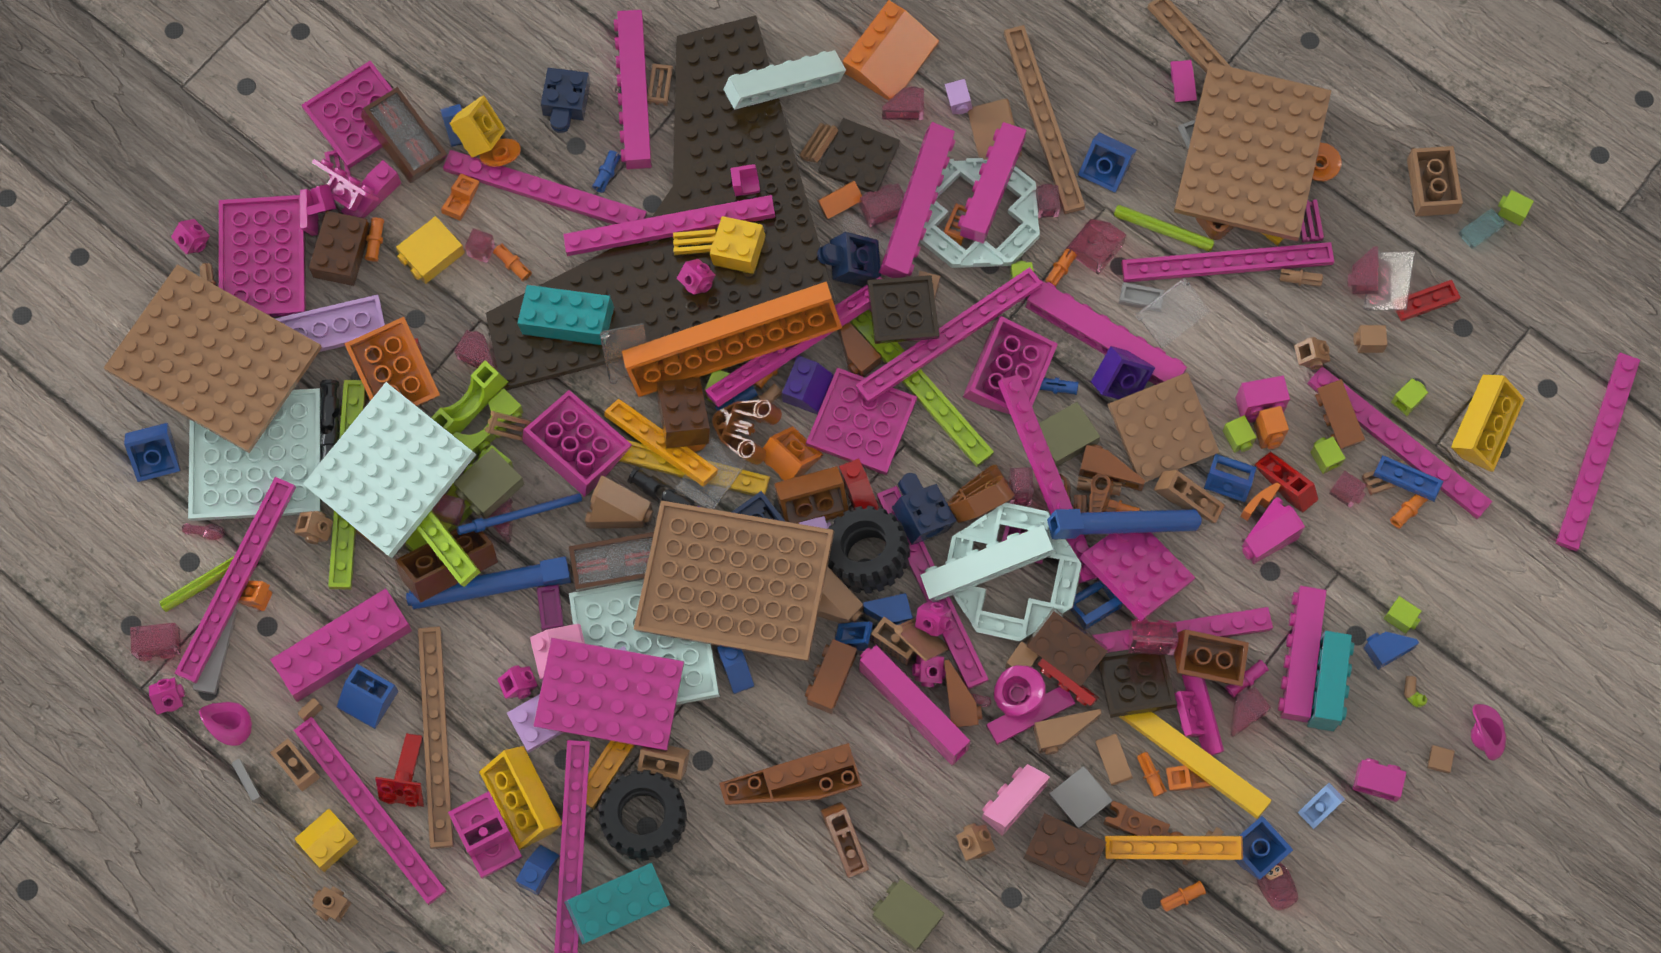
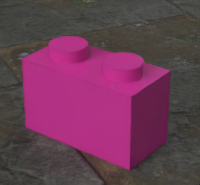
[1352,758,1406,802]

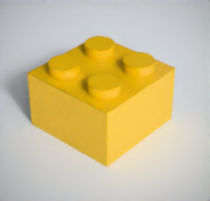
[710,216,766,274]

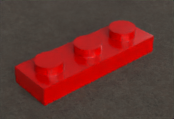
[1392,280,1461,322]
[1038,658,1099,706]

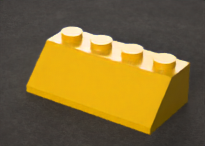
[1451,374,1525,472]
[479,746,562,850]

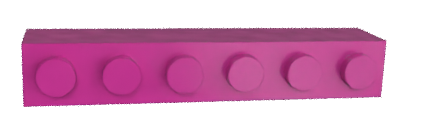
[958,122,1027,244]
[1278,586,1327,723]

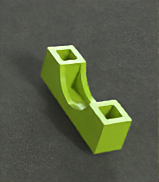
[431,360,509,435]
[453,388,524,467]

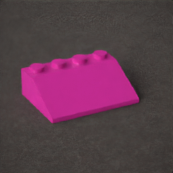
[963,316,1058,415]
[522,390,632,497]

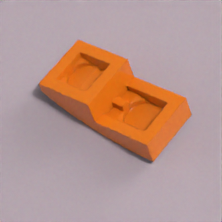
[441,174,480,221]
[1240,483,1281,521]
[1166,765,1213,791]

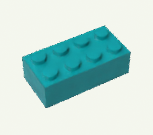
[517,285,614,345]
[1307,631,1354,732]
[564,863,670,945]

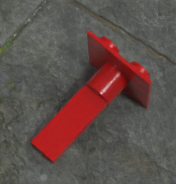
[375,733,424,807]

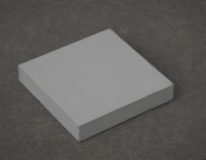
[1049,766,1113,829]

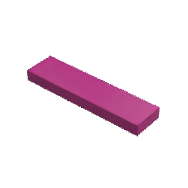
[986,687,1075,745]

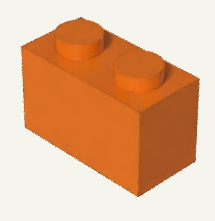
[1254,406,1289,449]

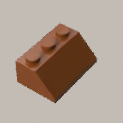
[774,466,849,524]
[1174,629,1249,687]

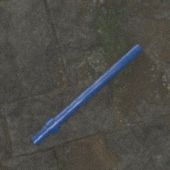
[456,493,582,535]

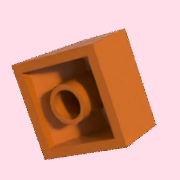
[763,426,823,481]

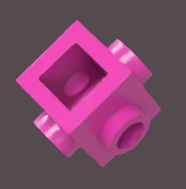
[171,219,210,254]
[676,259,716,295]
[915,600,952,636]
[912,654,946,687]
[497,665,538,699]
[149,677,186,715]

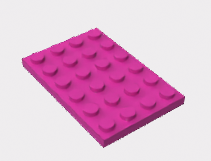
[219,195,306,317]
[534,638,684,751]

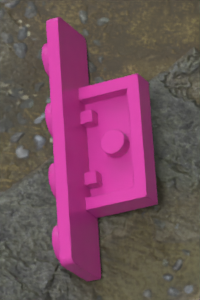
[312,159,380,212]
[1174,675,1224,756]

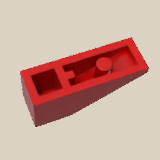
[1255,451,1319,513]
[839,458,879,510]

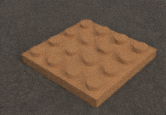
[1107,372,1220,482]

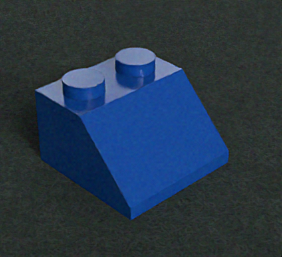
[1078,132,1137,193]
[124,423,180,482]
[1235,816,1293,880]

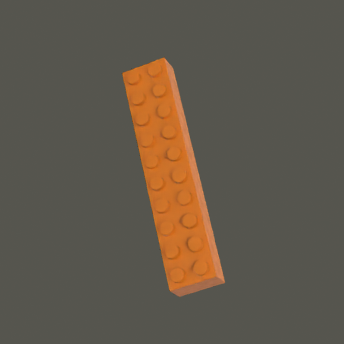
[622,281,842,397]

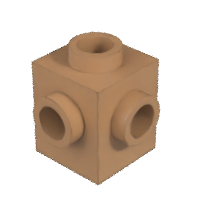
[1294,337,1331,370]
[294,511,333,544]
[956,823,996,861]
[312,886,351,923]

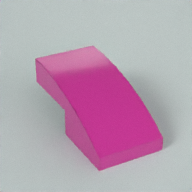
[1170,60,1197,103]

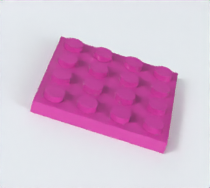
[301,61,413,169]
[806,368,917,476]
[1079,533,1196,622]

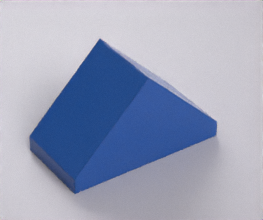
[440,104,462,147]
[835,622,873,651]

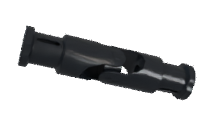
[320,379,339,462]
[627,466,697,506]

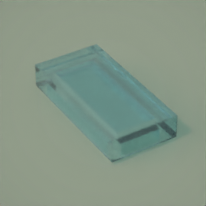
[1458,208,1506,249]

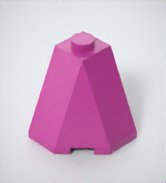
[1242,497,1305,564]

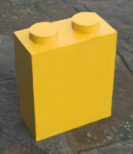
[396,216,465,284]

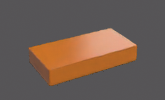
[817,181,864,219]

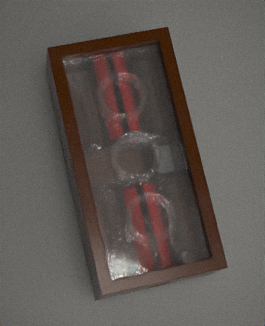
[361,87,447,183]
[569,532,654,592]

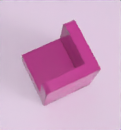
[730,164,760,196]
[306,184,336,215]

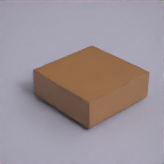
[298,698,323,722]
[1427,745,1455,774]

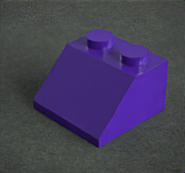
[1091,346,1155,400]
[782,355,834,415]

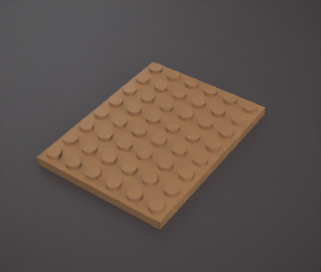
[1174,62,1332,241]
[103,264,322,453]
[634,500,834,662]

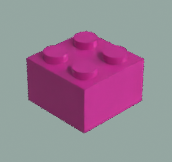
[1235,375,1290,423]

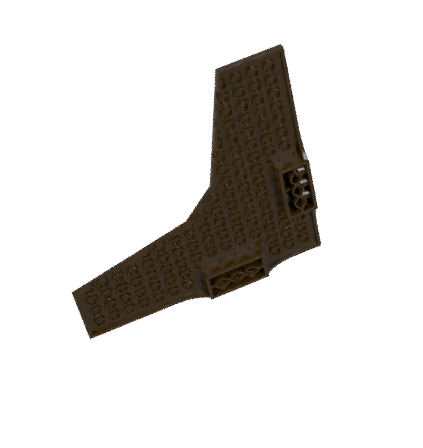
[485,15,836,391]

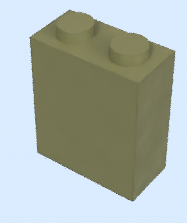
[1039,402,1100,467]
[454,448,525,519]
[872,879,945,952]

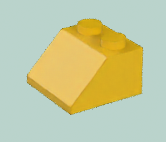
[449,95,506,157]
[294,808,359,872]

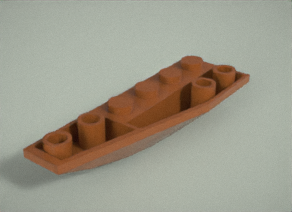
[719,743,862,805]

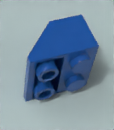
[337,664,399,729]

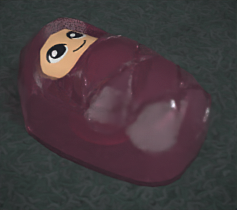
[1256,862,1298,911]

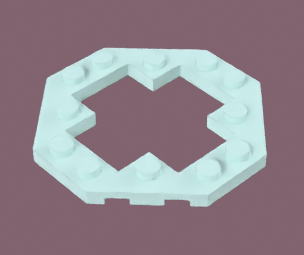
[920,158,1040,268]
[947,503,1082,642]

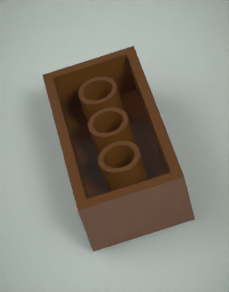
[395,521,498,603]

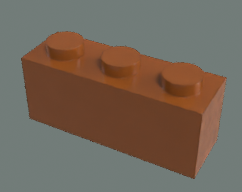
[1315,379,1365,450]
[805,639,857,714]

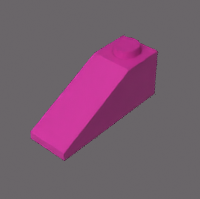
[341,160,401,218]

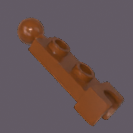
[1103,801,1184,836]

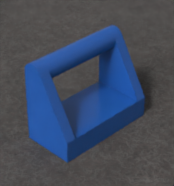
[1204,454,1257,502]
[1070,580,1123,630]

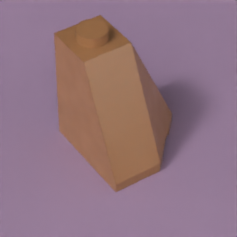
[585,475,654,529]
[818,566,863,623]

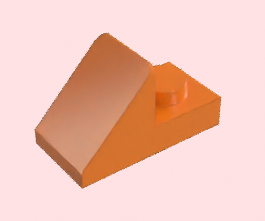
[238,581,272,611]

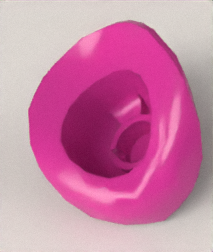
[994,665,1045,716]
[199,702,252,746]
[1471,704,1506,761]

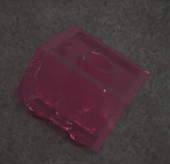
[1066,219,1126,275]
[1128,619,1178,655]

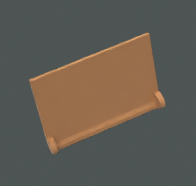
[968,99,1022,160]
[894,618,949,661]

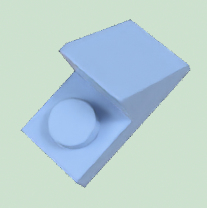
[1298,783,1345,829]

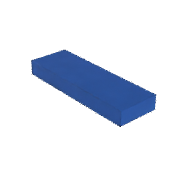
[1373,455,1444,502]

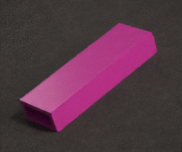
[859,645,971,766]

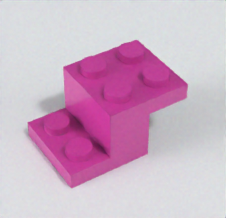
[448,791,523,879]

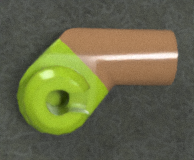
[1404,676,1427,708]

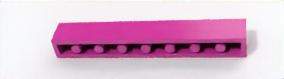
[614,10,652,169]
[879,122,956,278]
[1026,280,1187,385]

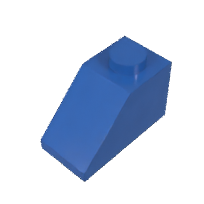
[863,593,912,625]
[1364,632,1419,670]
[717,646,754,694]
[515,845,560,896]

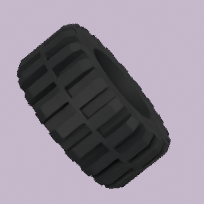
[828,506,910,594]
[599,770,687,861]

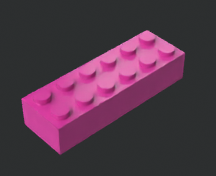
[270,588,412,702]

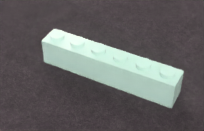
[723,50,846,110]
[920,524,1056,602]

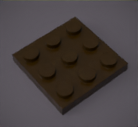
[818,118,900,196]
[867,275,940,344]
[1098,645,1177,718]

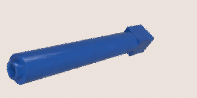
[1047,509,1202,539]
[406,556,571,610]

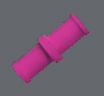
[1225,659,1269,698]

